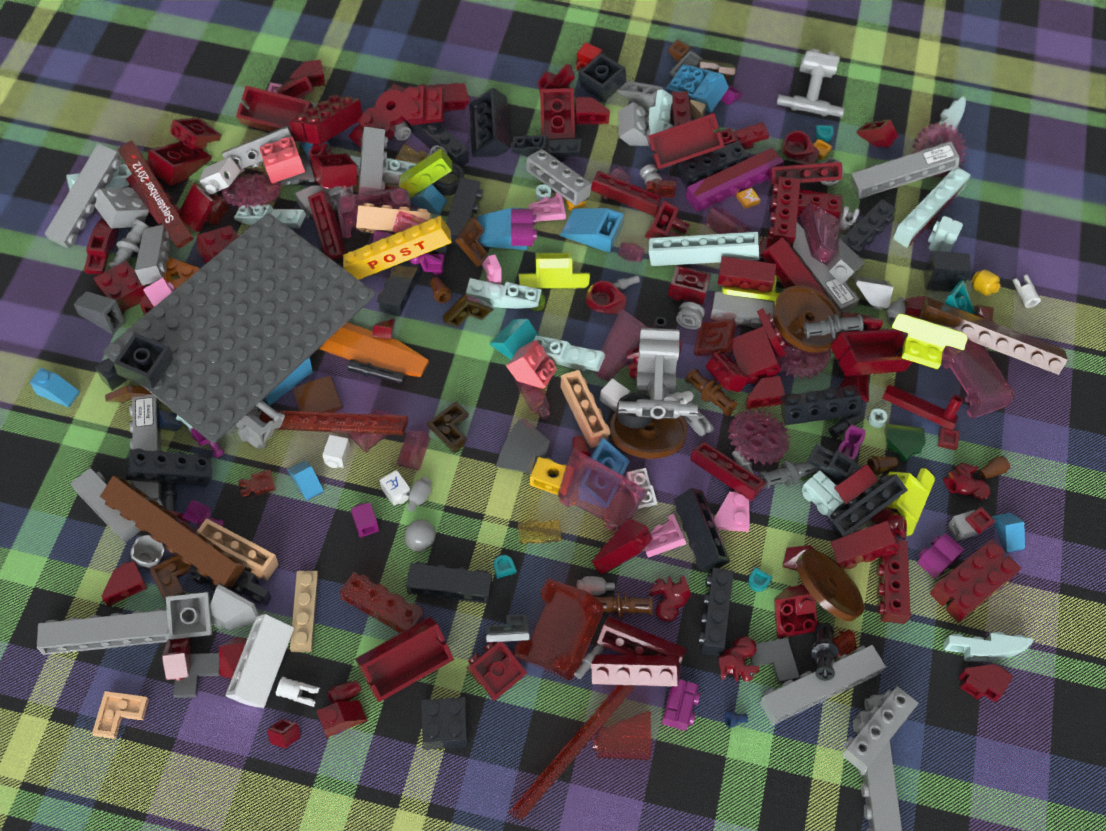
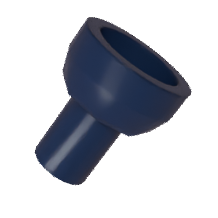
[725,710,748,728]

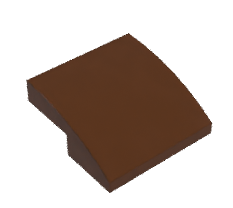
[293,376,343,423]

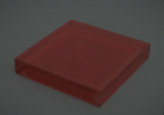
[694,319,736,356]

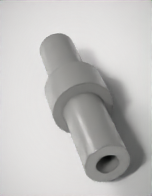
[613,275,640,291]
[574,644,605,679]

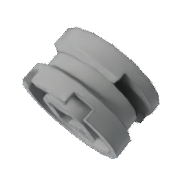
[676,302,705,329]

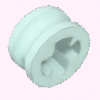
[536,184,551,201]
[868,409,887,428]

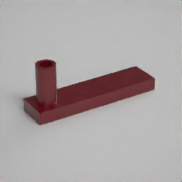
[882,384,963,431]

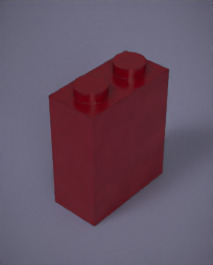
[729,326,782,385]

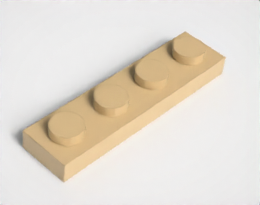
[290,571,318,652]

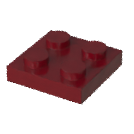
[757,308,786,358]

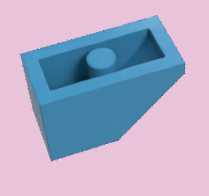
[29,367,80,408]

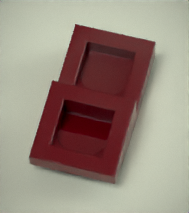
[834,463,878,504]

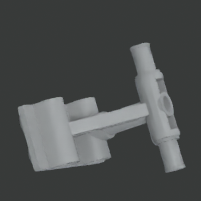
[777,49,845,118]
[618,328,698,419]

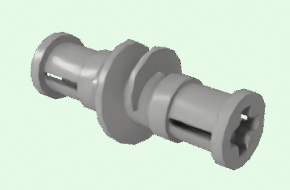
[109,220,149,268]

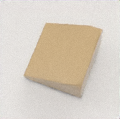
[689,99,706,119]

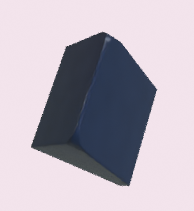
[158,410,182,432]

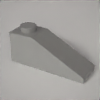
[617,81,663,112]

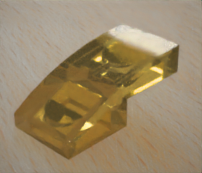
[395,144,428,164]
[518,519,562,544]

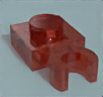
[646,180,677,198]
[238,470,276,496]

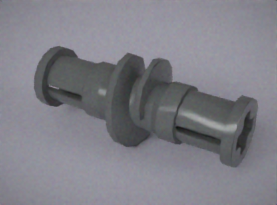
[804,314,863,339]
[760,461,820,489]

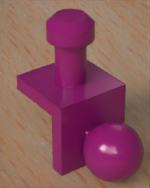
[410,252,445,276]
[190,428,225,458]
[182,499,224,530]

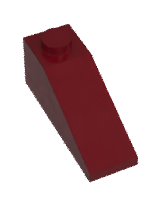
[591,518,653,575]

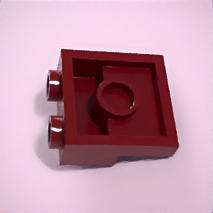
[170,118,221,150]
[668,266,711,305]
[466,641,527,701]

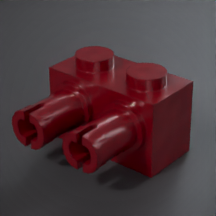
[644,201,690,239]

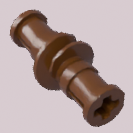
[685,368,737,415]
[590,591,653,618]

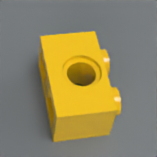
[530,457,575,498]

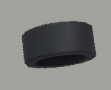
[432,163,464,196]
[617,393,653,428]

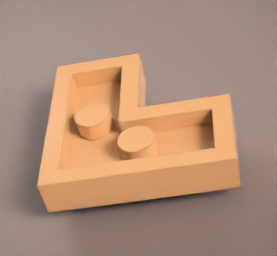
[92,691,149,739]

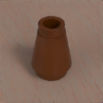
[430,277,451,303]
[867,456,898,475]
[979,456,1010,480]

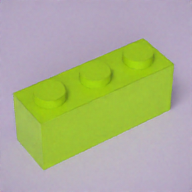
[399,148,452,198]

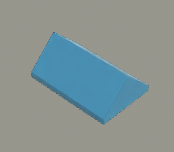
[263,358,313,406]
[577,438,630,509]

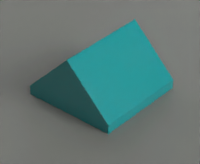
[944,280,975,314]
[489,319,539,360]

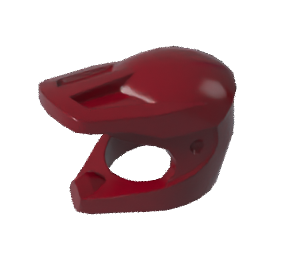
[782,131,819,165]
[586,281,626,314]

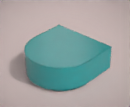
[815,125,834,142]
[493,555,516,579]
[748,567,773,592]

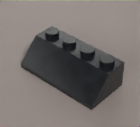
[469,87,510,157]

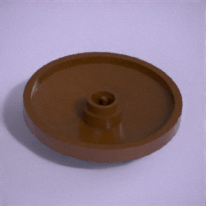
[772,285,841,353]
[610,411,688,459]
[796,549,864,621]

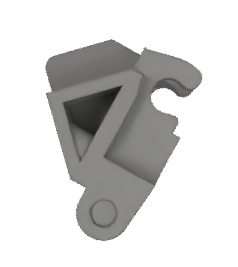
[236,401,285,449]

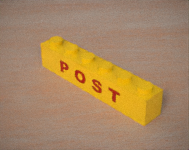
[343,216,452,280]

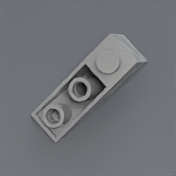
[295,185,354,218]

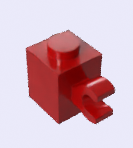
[576,42,602,71]

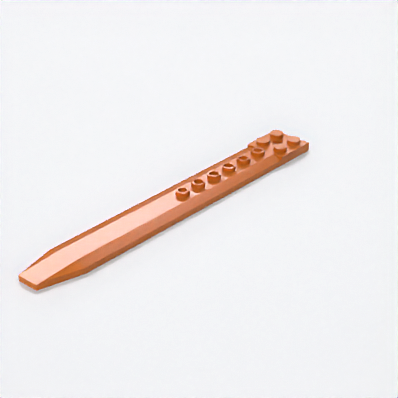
[150,257,429,377]

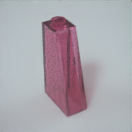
[800,202,839,265]
[594,309,649,382]

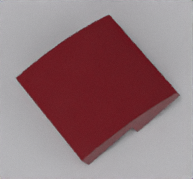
[180,183,215,232]

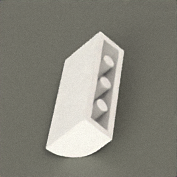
[225,614,294,708]

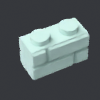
[928,216,963,252]
[801,471,846,518]

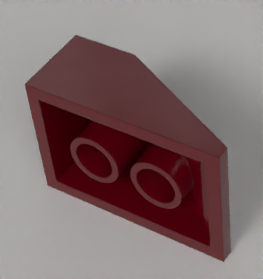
[540,88,575,140]
[146,141,212,185]

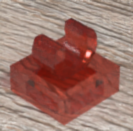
[832,630,857,657]

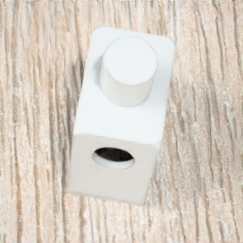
[199,157,241,195]

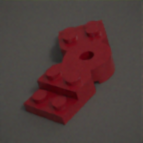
[348,86,444,148]

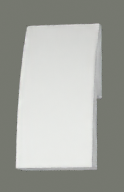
[626,468,657,509]

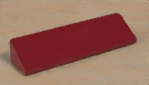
[591,171,662,216]
[308,190,347,261]
[690,442,766,501]

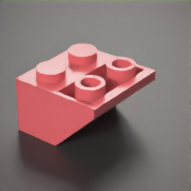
[259,137,305,183]
[506,340,557,388]

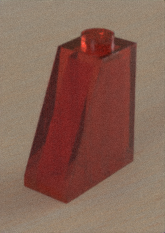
[593,711,651,760]

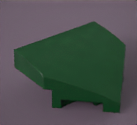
[884,424,926,462]

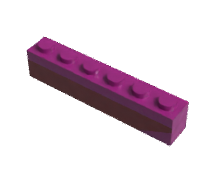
[685,148,784,212]

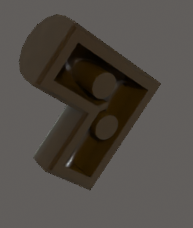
[443,294,494,327]
[427,401,469,453]

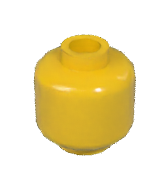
[972,270,1000,296]

